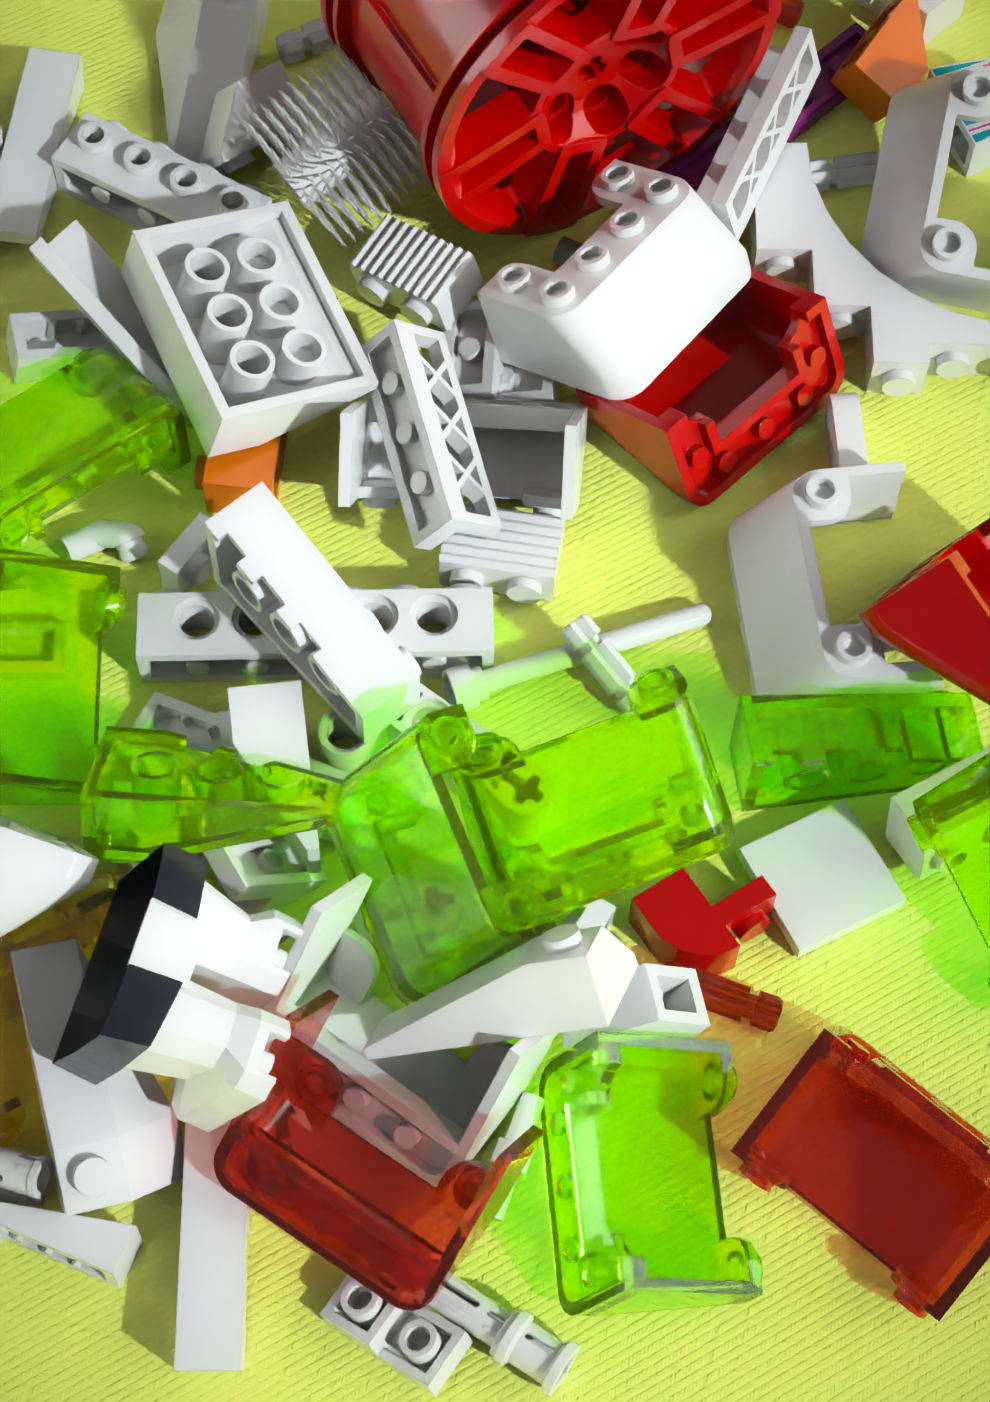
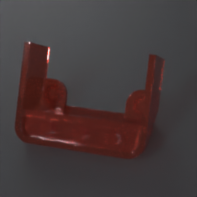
[213,989,544,1311]

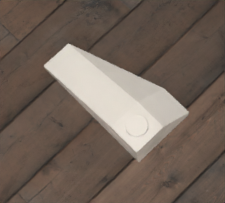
[156,0,269,176]
[363,924,638,1060]
[10,938,184,1216]

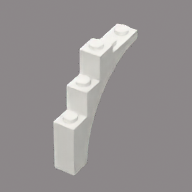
[749,142,990,397]

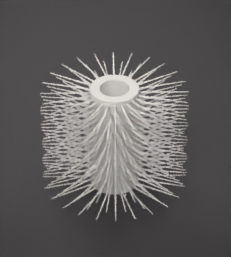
[242,44,428,250]

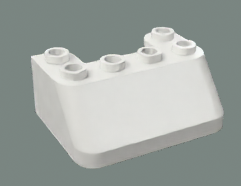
[477,159,751,400]

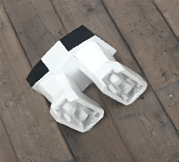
[52,842,303,1132]

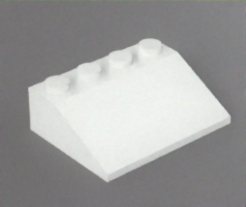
[121,200,379,458]

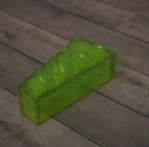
[729,690,984,812]

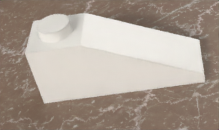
[218,680,321,873]

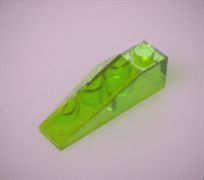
[80,726,342,863]

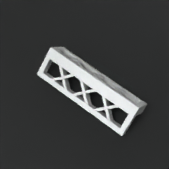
[696,25,821,241]
[28,219,191,427]
[361,319,503,550]

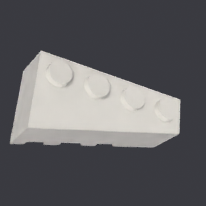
[204,481,422,744]

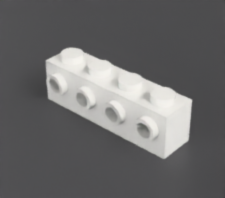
[51,112,272,229]

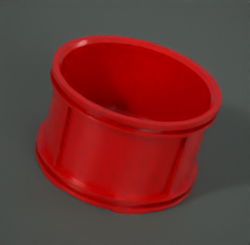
[320,0,781,237]

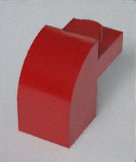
[628,867,777,977]

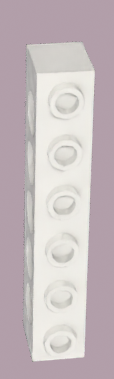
[135,583,494,683]

